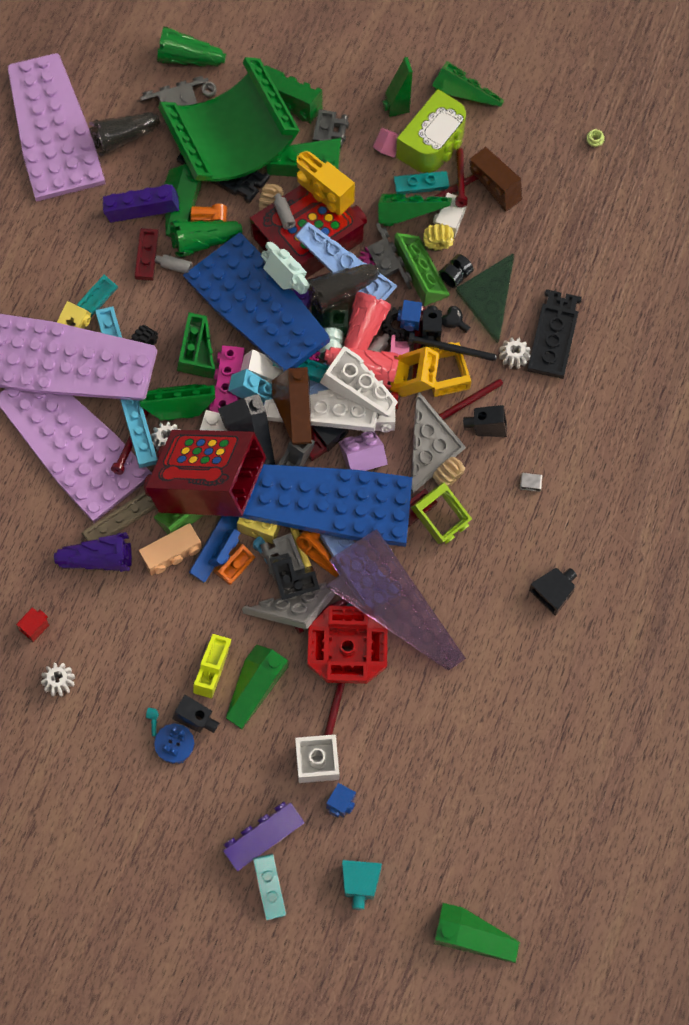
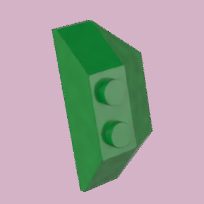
[140,384,216,421]

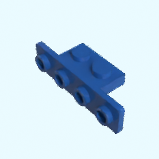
[189,516,240,582]

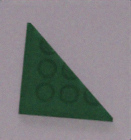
[456,253,514,343]

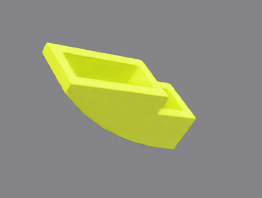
[193,634,231,699]

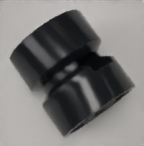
[439,254,474,288]

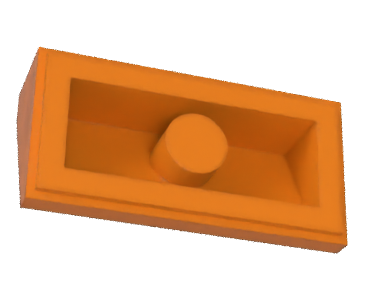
[213,544,256,585]

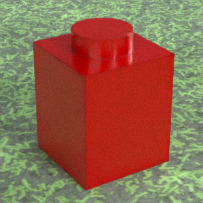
[16,607,49,642]

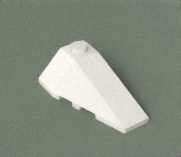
[320,346,398,418]

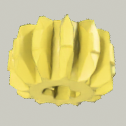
[423,223,454,251]

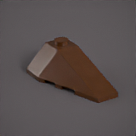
[272,367,312,445]

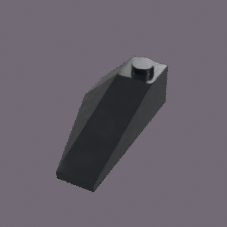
[218,394,275,465]

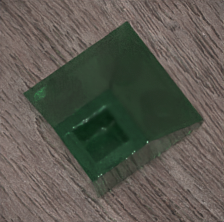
[312,301,349,337]

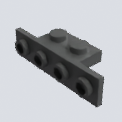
[139,76,209,106]
[367,223,413,290]

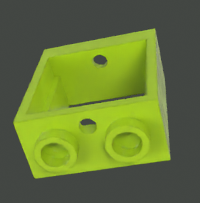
[410,482,472,544]

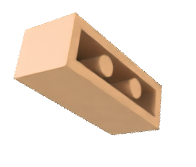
[139,523,202,576]

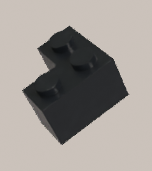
[269,553,320,600]

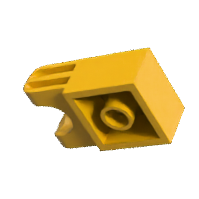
[297,151,355,216]

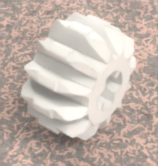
[499,337,530,369]
[151,422,181,451]
[41,663,75,697]

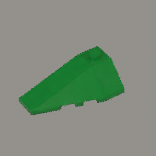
[383,57,413,117]
[434,903,520,963]

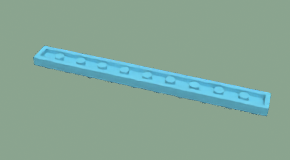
[95,307,158,468]

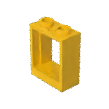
[429,342,471,397]
[390,347,439,397]

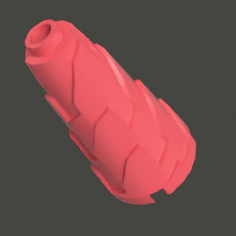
[344,292,391,350]
[323,347,399,390]

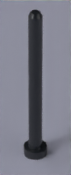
[408,332,497,361]

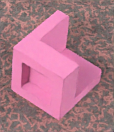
[373,128,399,158]
[390,335,409,359]

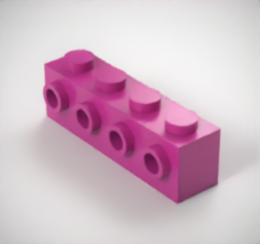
[209,345,245,413]

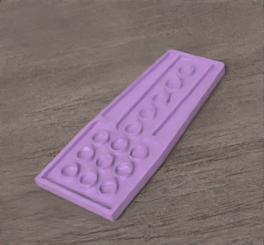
[8,53,105,201]
[0,314,157,401]
[0,388,152,523]

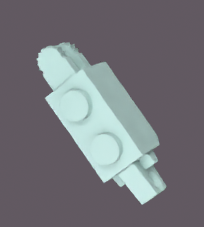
[261,242,310,294]

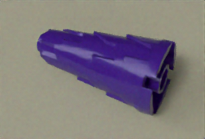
[54,532,132,572]

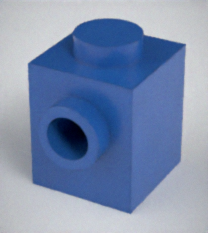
[397,300,422,331]
[326,783,356,818]

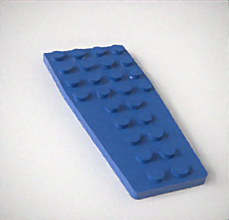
[183,232,330,371]
[236,464,412,547]

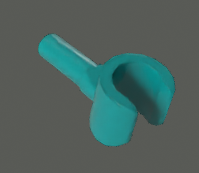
[146,708,159,737]

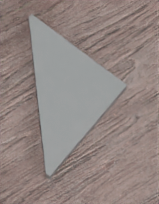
[411,392,466,494]
[242,578,345,629]

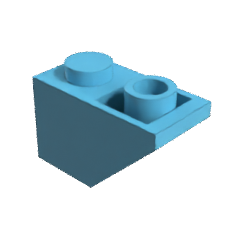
[228,369,272,402]

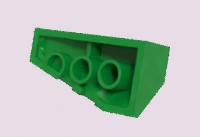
[432,61,504,107]
[165,164,203,237]
[378,194,452,226]
[226,644,289,729]

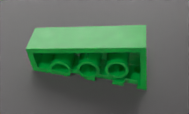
[264,65,322,124]
[267,138,341,177]

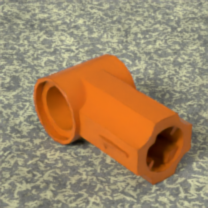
[191,204,227,222]

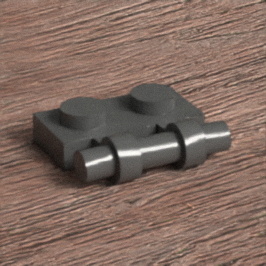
[313,109,349,148]
[260,533,305,581]

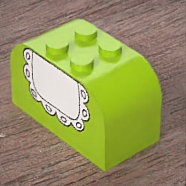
[396,89,466,173]

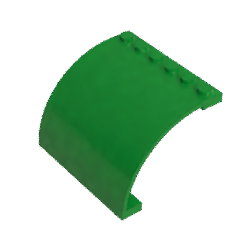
[158,57,300,181]

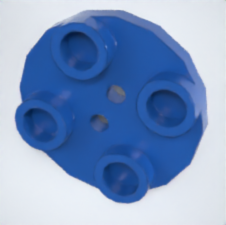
[154,724,195,764]

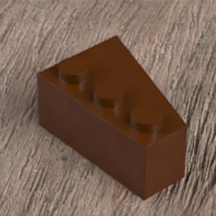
[469,147,522,212]

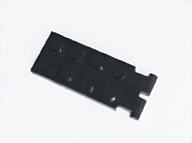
[176,153,270,203]
[527,289,582,379]

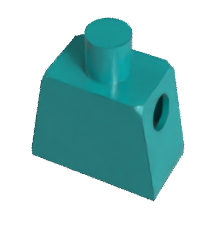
[342,860,382,910]

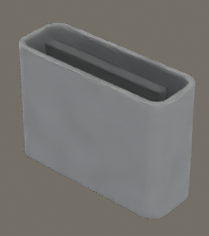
[520,473,543,492]

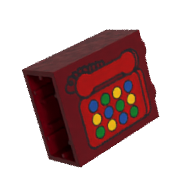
[250,185,367,279]
[144,430,266,517]

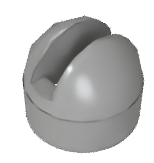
[202,82,217,97]

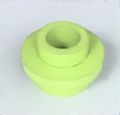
[587,129,604,147]

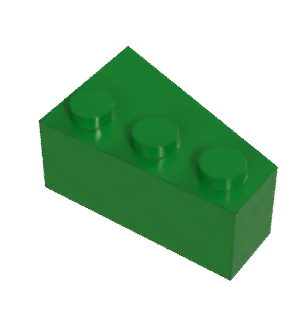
[177,312,215,379]

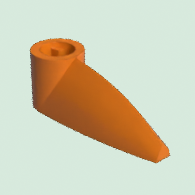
[296,531,340,577]

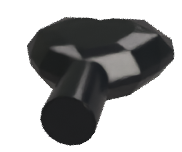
[442,306,471,333]

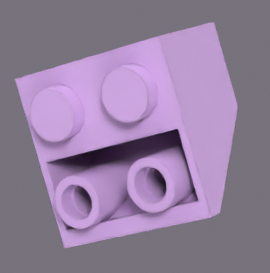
[339,431,388,471]

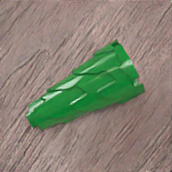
[157,27,226,67]
[170,220,243,258]

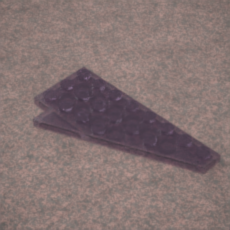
[326,529,466,671]

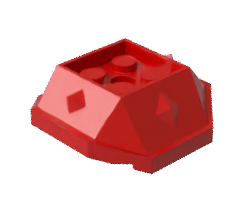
[307,606,388,684]

